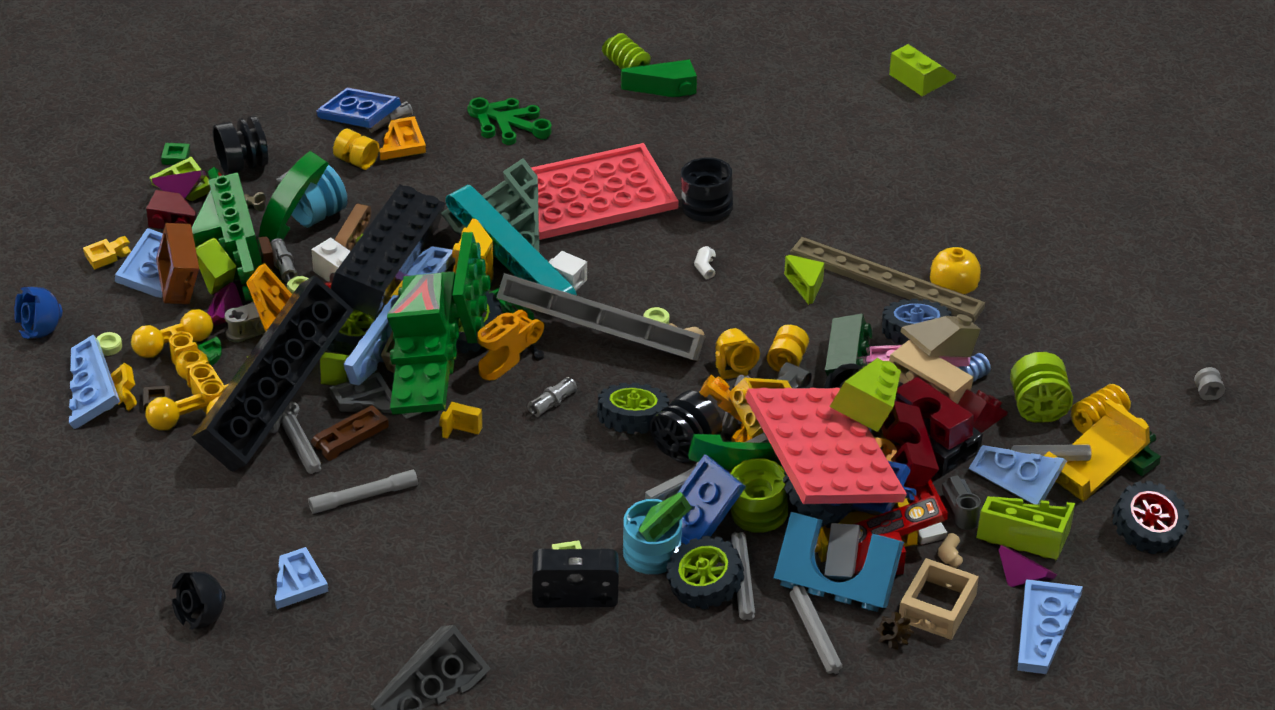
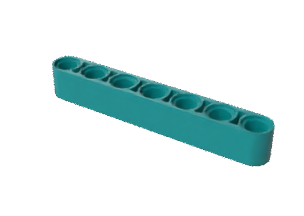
[445,185,577,296]

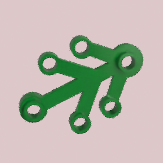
[467,97,552,145]

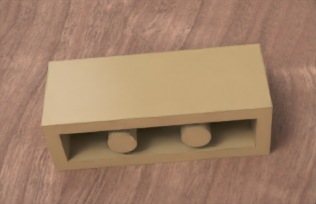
[889,340,973,404]

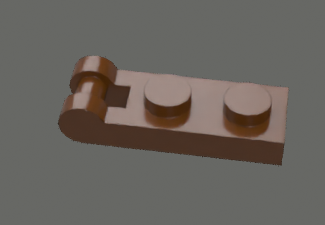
[311,405,389,461]

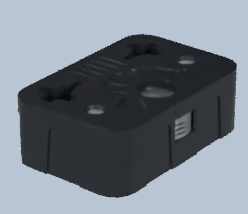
[532,549,619,608]

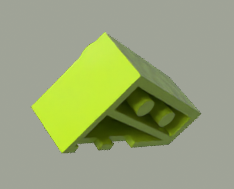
[829,358,901,432]
[976,496,1075,560]

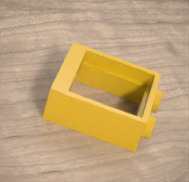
[728,378,791,438]

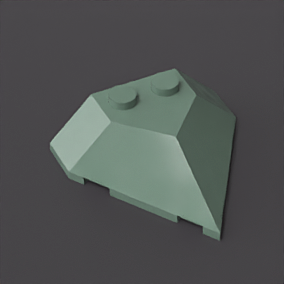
[441,158,539,252]

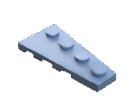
[344,295,399,385]
[69,335,120,429]
[1017,579,1083,674]

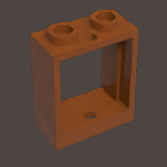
[156,223,199,304]

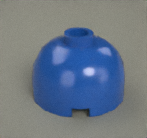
[14,287,62,339]

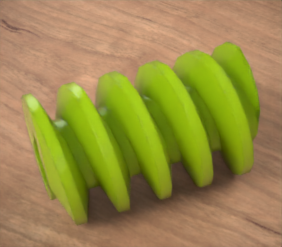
[602,33,651,69]

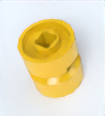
[333,128,379,170]
[767,325,809,372]

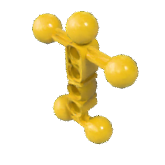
[131,309,228,431]

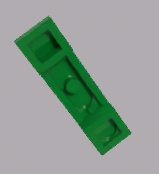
[259,151,329,242]
[688,434,782,470]

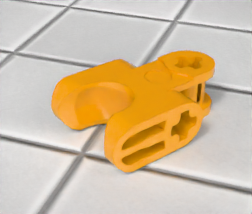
[478,310,544,380]

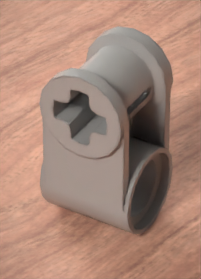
[225,302,266,342]

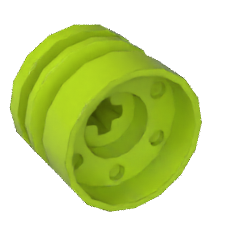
[1010,352,1073,423]
[730,459,788,533]

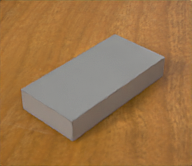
[824,523,860,580]

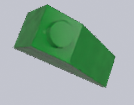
[621,59,697,97]

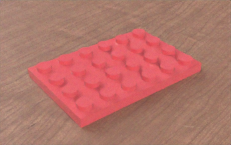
[532,143,679,240]
[745,388,907,504]

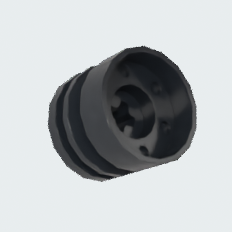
[212,115,269,175]
[681,157,733,222]
[650,390,723,463]

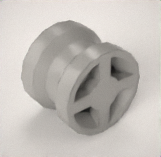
[1194,367,1225,400]

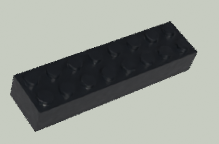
[330,184,446,318]
[191,275,353,472]

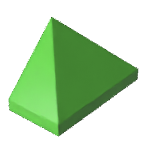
[639,492,692,542]

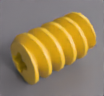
[1071,384,1131,434]

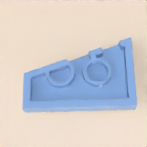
[115,228,163,298]
[969,445,1067,505]

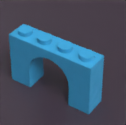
[774,512,904,612]

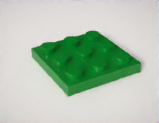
[452,232,491,343]

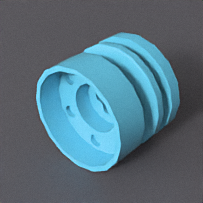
[291,165,348,228]
[623,499,682,574]

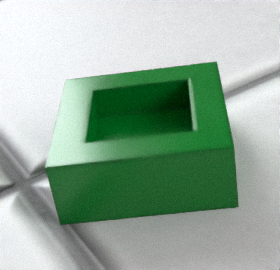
[161,143,190,165]

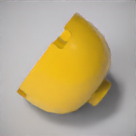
[930,247,981,294]

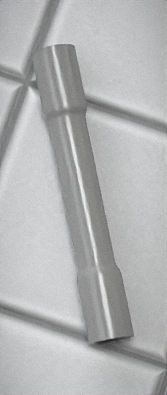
[308,469,418,514]

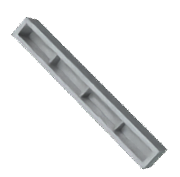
[496,273,705,361]

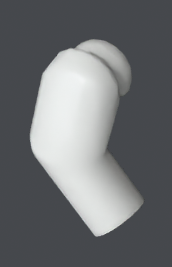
[694,246,716,279]

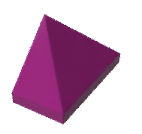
[152,170,206,199]
[207,282,243,326]
[999,545,1057,587]

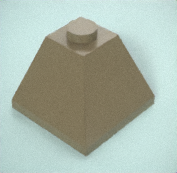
[900,314,981,357]

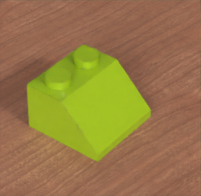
[889,44,956,96]

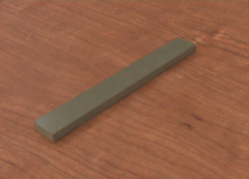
[790,237,985,323]

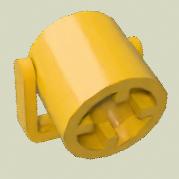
[715,328,760,379]

